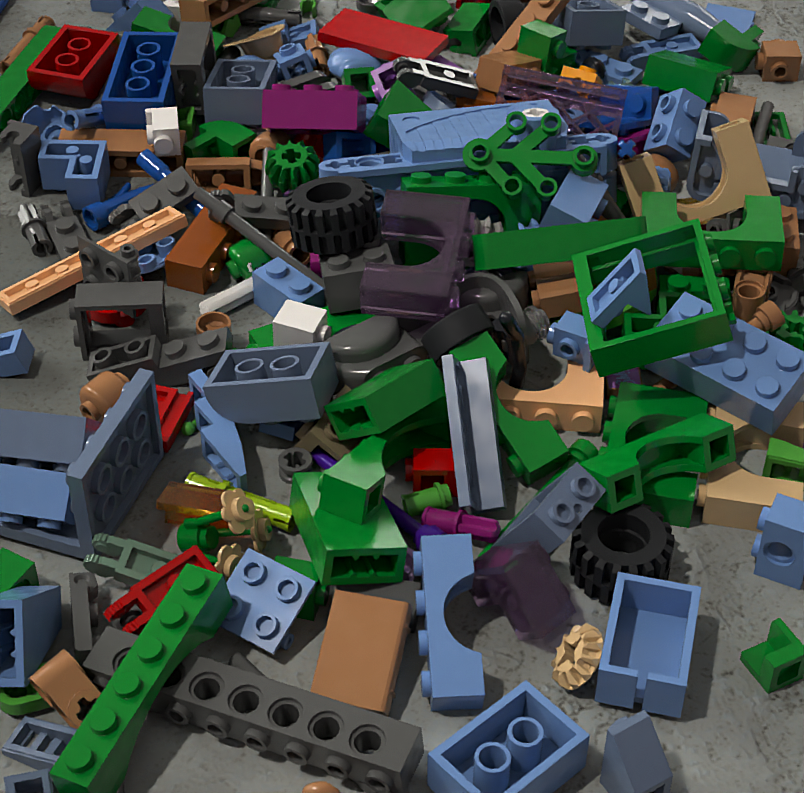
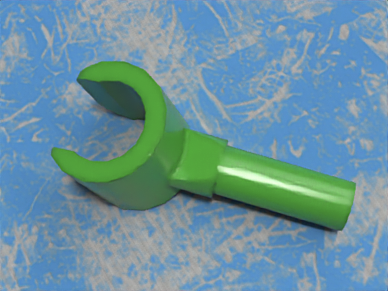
[300,0,317,18]

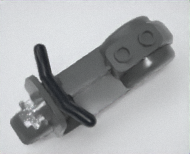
[324,266,550,396]

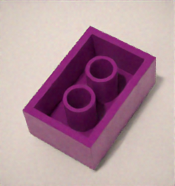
[262,84,367,135]

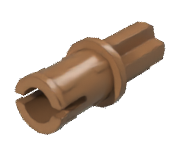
[304,33,330,76]

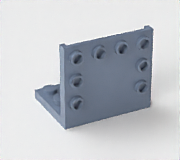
[0,368,164,559]

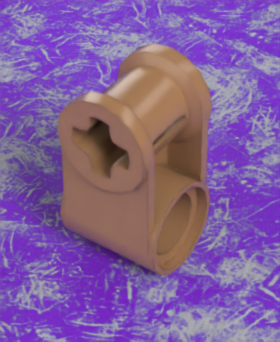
[731,269,774,323]
[28,649,101,729]

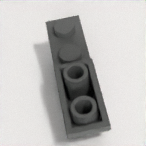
[86,326,233,387]

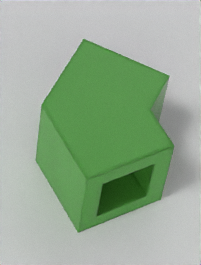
[212,14,241,38]

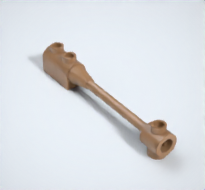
[185,157,319,193]

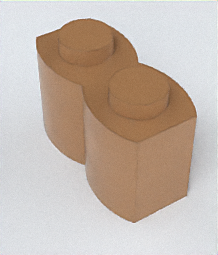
[527,261,582,319]

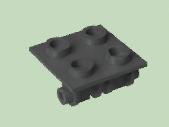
[77,234,142,318]

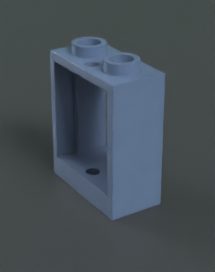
[491,462,606,575]

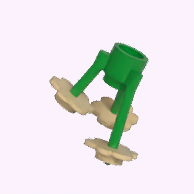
[177,488,272,583]

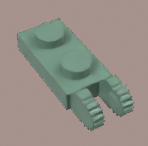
[83,532,179,586]

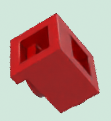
[405,444,458,497]

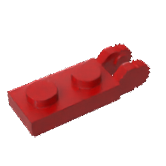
[103,545,219,635]

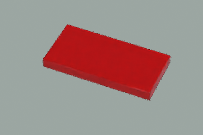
[318,8,449,62]

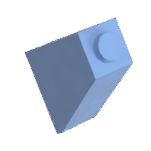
[0,586,62,687]

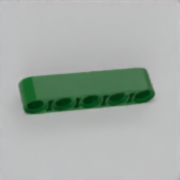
[471,216,648,271]

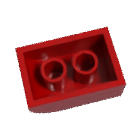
[26,24,120,99]

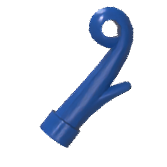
[82,182,155,231]

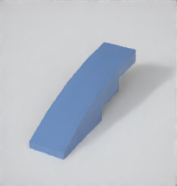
[188,368,248,492]

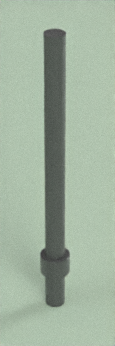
[193,187,326,298]

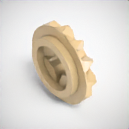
[551,623,603,690]

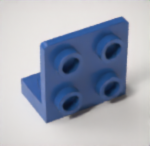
[573,84,659,135]

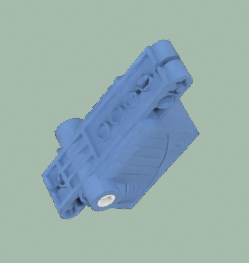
[318,99,618,234]

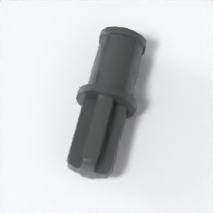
[17,203,53,257]

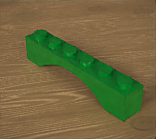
[318,394,451,525]
[49,563,233,793]

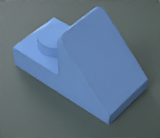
[587,248,651,329]

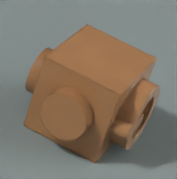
[755,39,802,82]

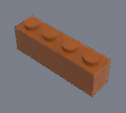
[164,183,257,295]

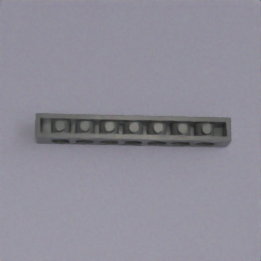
[82,626,424,793]

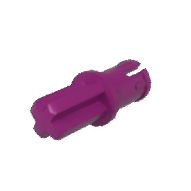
[421,506,501,543]

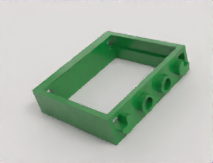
[571,218,737,378]

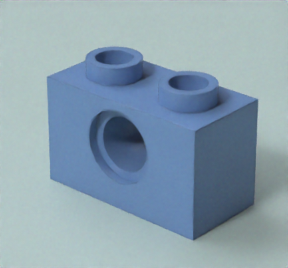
[751,493,804,590]

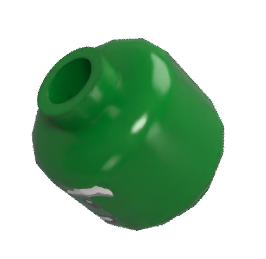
[225,238,273,281]

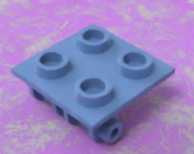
[220,548,317,655]

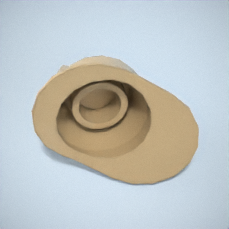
[223,24,285,60]

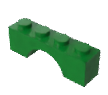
[449,331,569,486]
[579,413,736,514]

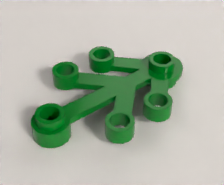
[462,111,598,201]

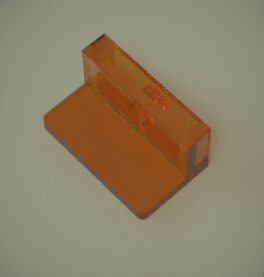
[156,481,246,529]

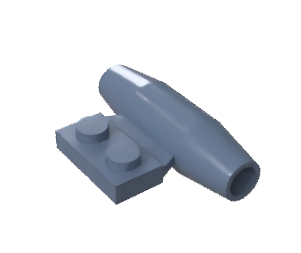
[620,0,720,42]

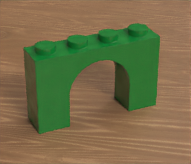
[399,169,543,266]
[640,191,785,271]
[598,382,708,528]

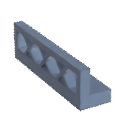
[441,354,507,515]

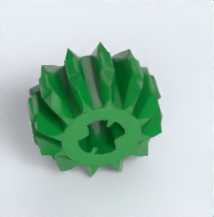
[265,139,320,194]

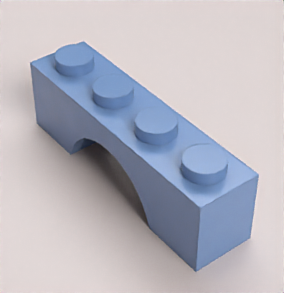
[412,533,485,711]

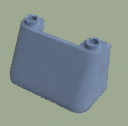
[686,109,804,219]

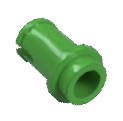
[401,482,453,517]

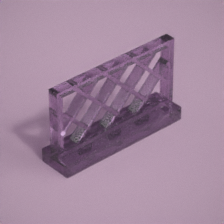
[495,64,628,136]

